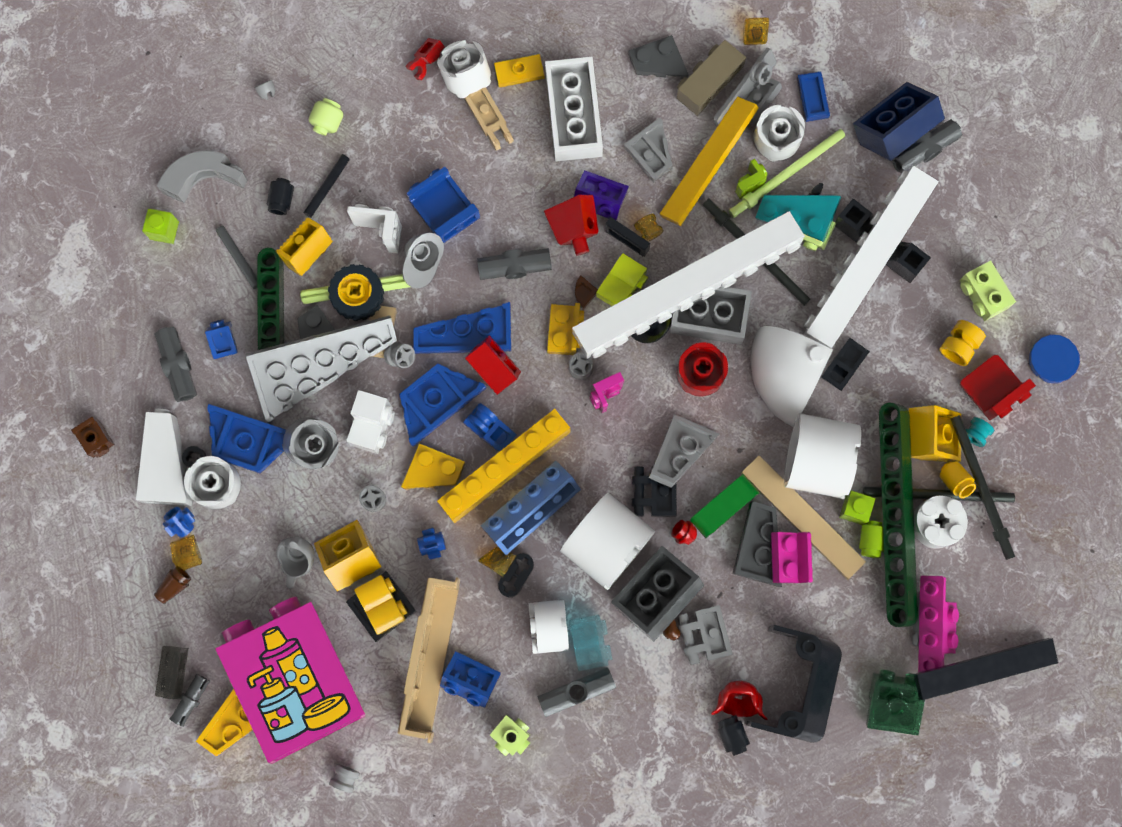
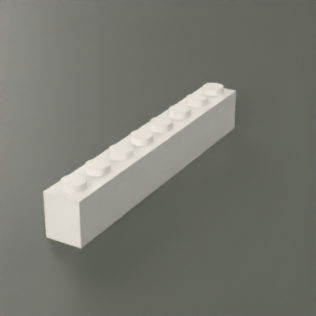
[804,166,939,348]

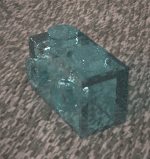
[569,615,612,671]

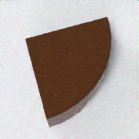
[575,275,598,310]

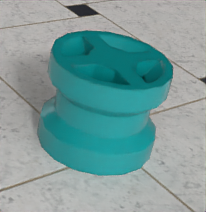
[965,417,995,448]

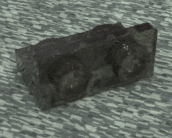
[155,646,189,699]

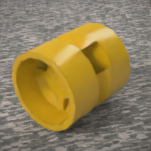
[940,320,986,366]

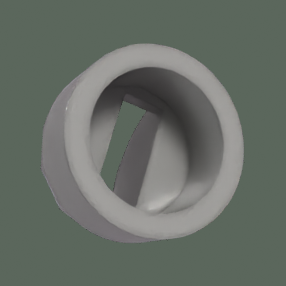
[254,80,275,100]

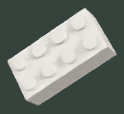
[545,57,603,162]

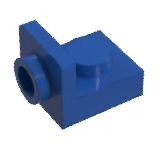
[205,319,238,359]

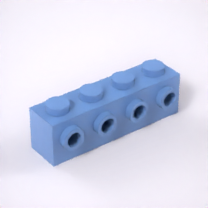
[480,461,581,555]

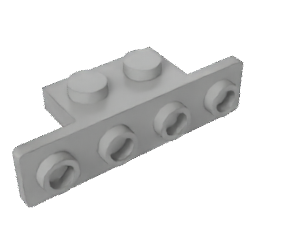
[713,48,782,127]

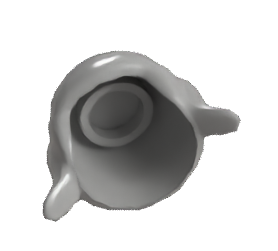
[277,536,314,589]

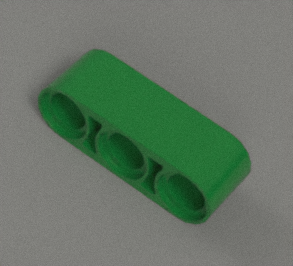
[690,474,760,539]

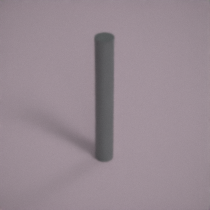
[216,226,257,289]

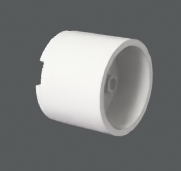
[784,413,861,499]
[560,493,655,590]

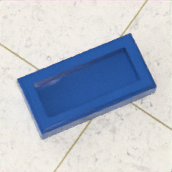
[797,71,830,122]

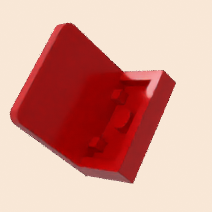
[960,355,1036,421]

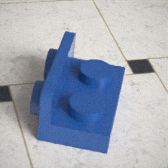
[440,651,501,708]

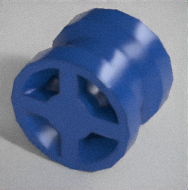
[467,403,498,434]

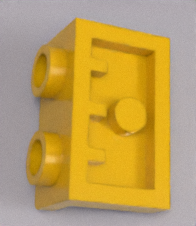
[547,303,584,355]

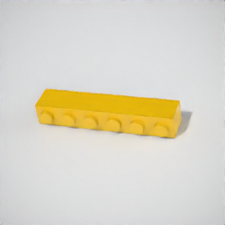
[437,409,570,524]

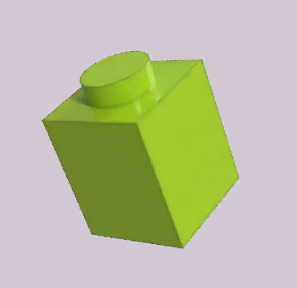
[142,209,179,244]
[839,490,876,525]

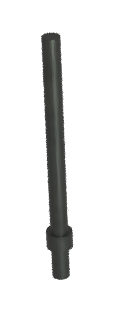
[703,198,811,306]
[951,415,1015,560]
[863,487,1015,504]

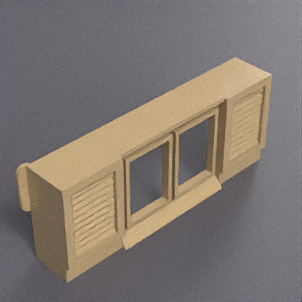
[398,577,460,743]

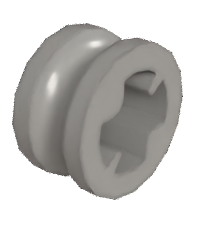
[750,61,772,85]

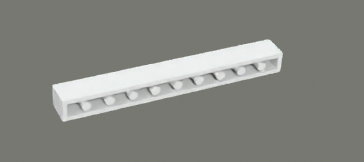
[572,211,804,359]

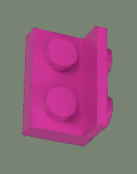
[589,372,624,413]
[771,532,813,583]

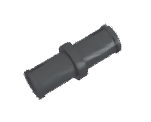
[169,674,211,727]

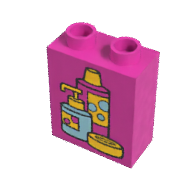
[215,596,365,764]

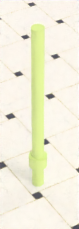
[728,129,845,218]

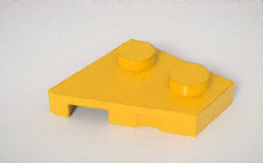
[401,443,465,490]

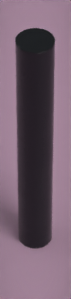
[303,154,350,218]

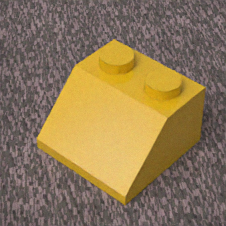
[909,405,961,462]
[314,519,381,592]

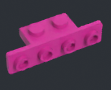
[918,575,959,673]

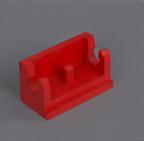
[465,335,521,395]

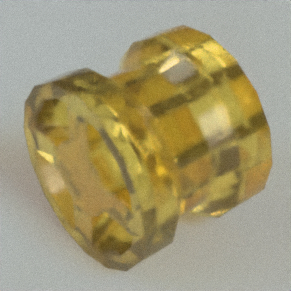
[634,213,664,242]

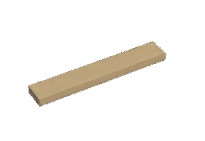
[741,456,866,580]

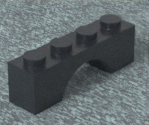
[835,199,931,283]

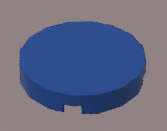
[1029,335,1080,384]

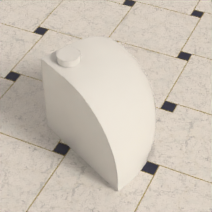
[750,326,833,427]

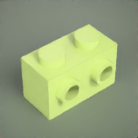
[959,260,1016,321]

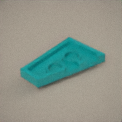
[755,195,842,243]

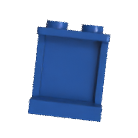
[406,167,480,243]

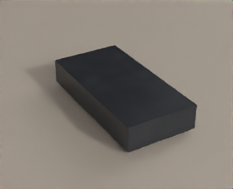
[605,217,651,257]

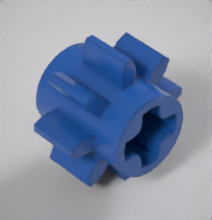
[163,507,195,538]
[417,528,446,560]

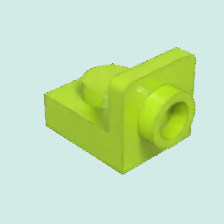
[735,159,767,199]

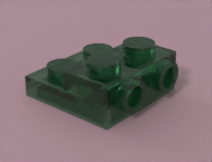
[866,670,925,736]

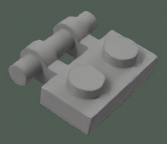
[678,605,733,665]

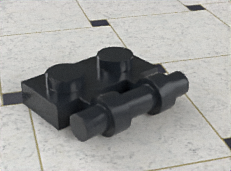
[631,466,677,517]

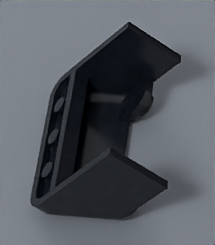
[746,625,842,743]

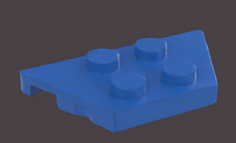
[399,364,486,447]
[207,404,286,474]

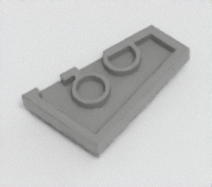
[649,414,719,488]

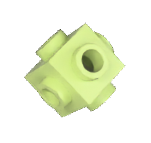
[490,715,530,756]

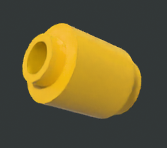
[939,461,976,498]

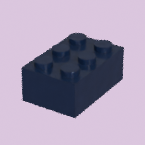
[852,82,945,161]

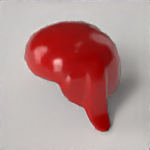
[711,680,768,720]

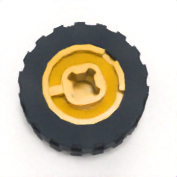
[328,264,384,321]

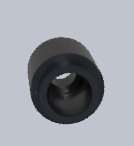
[266,178,294,215]
[717,715,750,756]

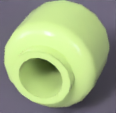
[308,98,344,136]

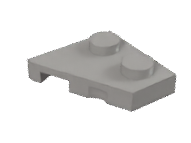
[624,118,673,183]

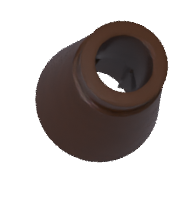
[154,566,191,604]

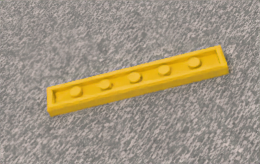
[660,96,759,226]

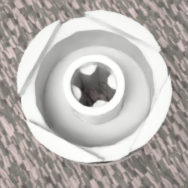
[437,40,491,98]
[754,105,805,162]
[184,456,241,509]
[914,496,968,549]
[528,600,569,654]

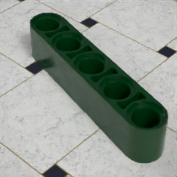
[257,247,284,350]

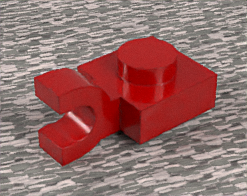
[405,38,445,80]

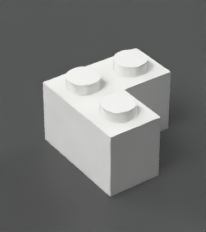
[346,390,395,454]

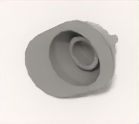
[402,232,444,289]

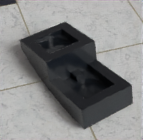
[821,338,870,391]

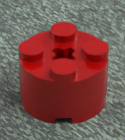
[677,342,728,397]

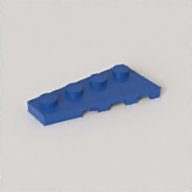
[413,302,511,354]

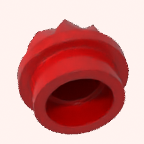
[671,520,697,545]

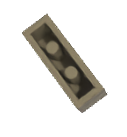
[676,40,746,116]

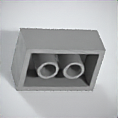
[669,286,752,345]

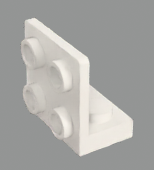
[347,204,402,254]

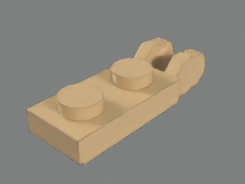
[464,87,514,151]

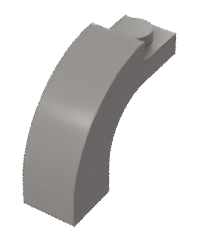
[157,151,248,203]

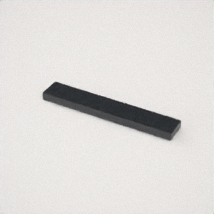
[913,638,1058,700]

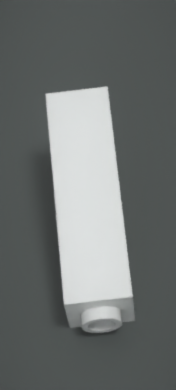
[136,409,192,506]

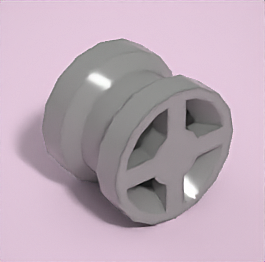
[384,342,415,368]
[569,352,593,380]
[359,485,386,512]
[329,764,360,793]

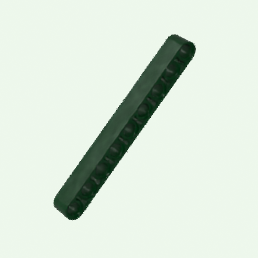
[879,402,918,628]

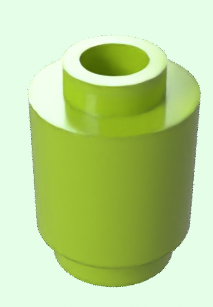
[859,521,884,558]

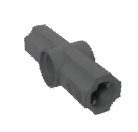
[892,119,963,173]
[477,248,552,280]
[154,327,197,402]
[537,667,616,717]

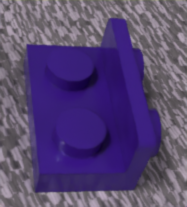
[574,170,629,220]

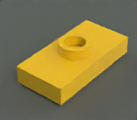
[494,54,545,88]

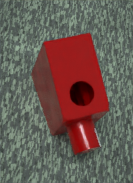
[544,195,599,256]

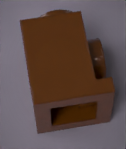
[71,417,115,458]

